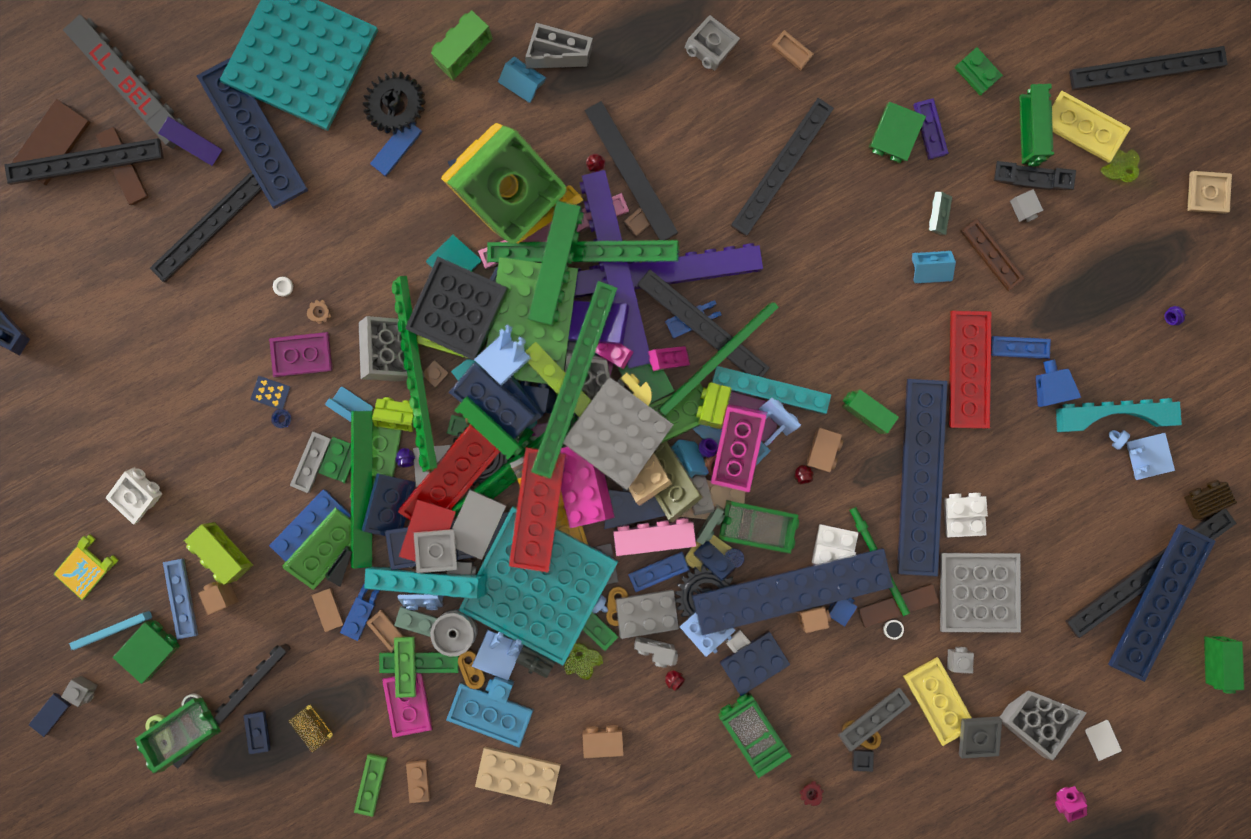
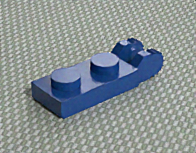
[665,300,721,339]
[340,583,380,641]

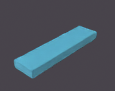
[69,611,152,650]

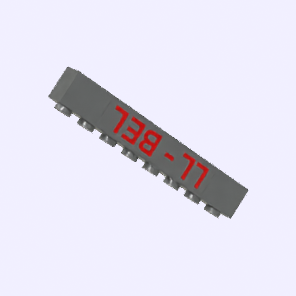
[63,15,187,149]

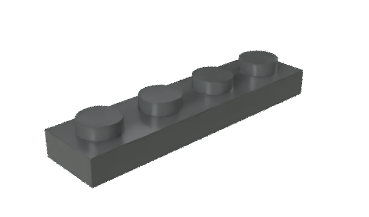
[838,688,911,751]

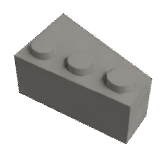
[525,23,593,68]

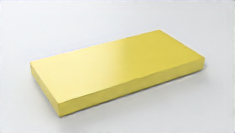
[1052,91,1131,163]
[903,657,972,746]

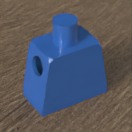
[1036,359,1081,407]

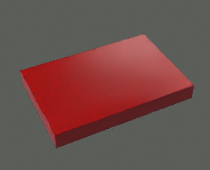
[399,499,456,562]

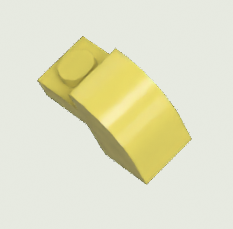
[620,373,652,406]

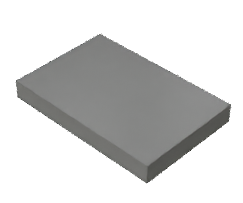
[452,489,506,560]

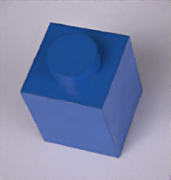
[828,598,857,627]

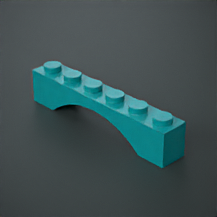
[711,366,831,414]
[1056,398,1182,432]
[364,566,486,599]

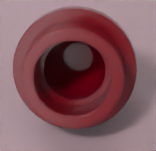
[586,154,605,173]
[794,465,814,484]
[665,670,686,691]

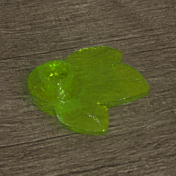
[1101,149,1140,182]
[564,643,603,680]

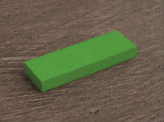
[394,637,417,698]
[354,753,388,817]

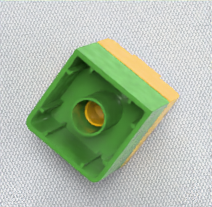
[441,123,566,244]

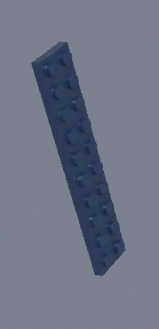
[897,379,947,576]
[692,548,893,636]

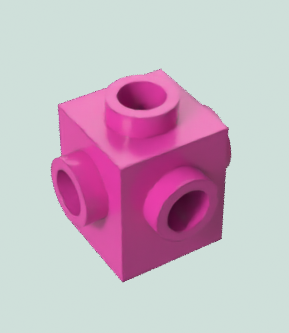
[1055,786,1087,822]

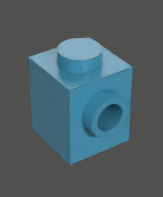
[486,676,515,704]

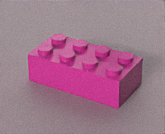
[711,404,768,492]
[560,447,615,528]

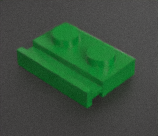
[954,47,1003,96]
[318,437,351,483]

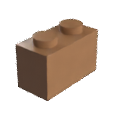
[805,428,843,472]
[198,582,238,615]
[797,606,831,633]
[583,725,623,758]

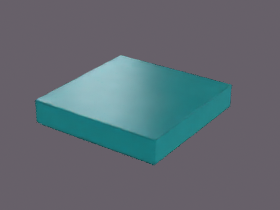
[426,235,482,271]

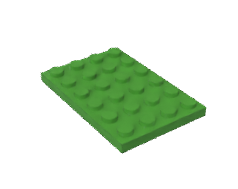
[486,257,578,385]

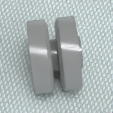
[430,609,478,657]

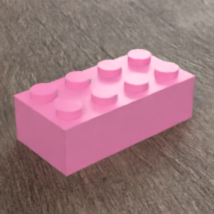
[614,517,696,556]

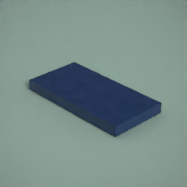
[449,362,536,440]

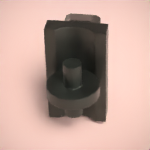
[516,645,555,678]

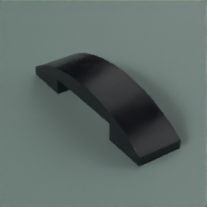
[994,161,1076,190]

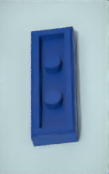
[370,123,422,177]
[991,336,1051,359]
[628,551,690,592]

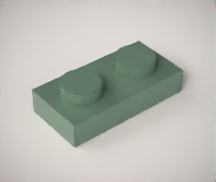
[929,192,952,235]
[696,504,725,545]
[394,606,438,637]

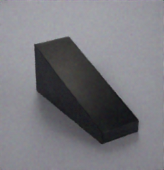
[325,545,352,587]

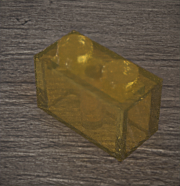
[288,704,333,752]

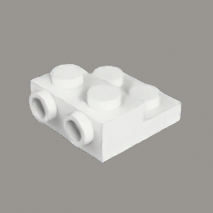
[106,467,162,525]
[943,493,987,537]
[811,524,858,564]

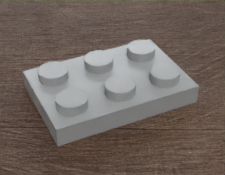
[615,590,679,639]

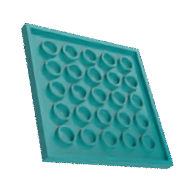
[220,0,378,131]
[458,506,618,665]

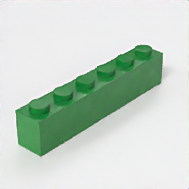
[528,201,584,326]

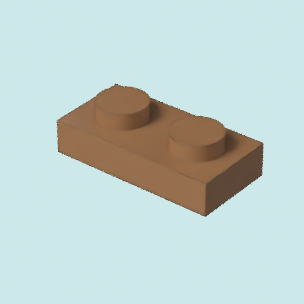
[406,760,430,803]

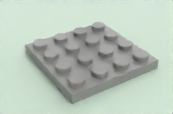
[563,377,673,490]
[940,553,1021,632]

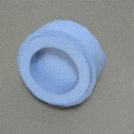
[1109,430,1130,450]
[592,594,608,613]

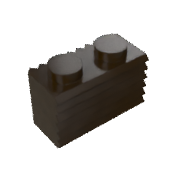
[1184,480,1237,519]

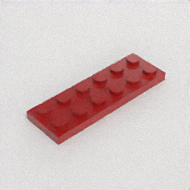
[949,311,991,429]
[398,424,500,521]
[509,447,566,572]

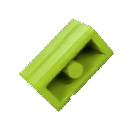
[696,382,732,429]
[372,397,414,432]

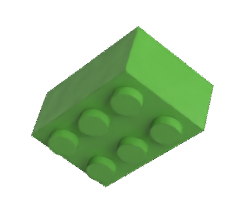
[431,10,493,81]

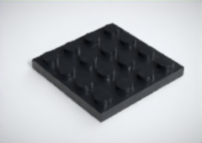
[405,257,509,361]

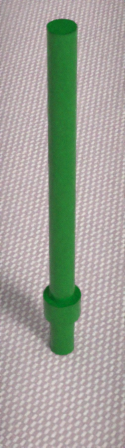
[849,507,910,616]

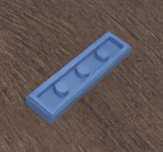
[163,558,198,639]

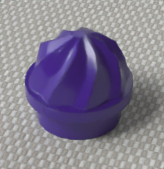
[1164,306,1187,325]
[698,438,718,458]
[395,448,415,467]

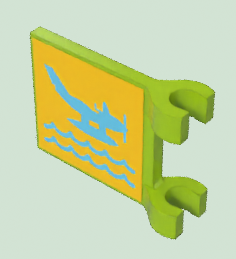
[54,534,119,600]

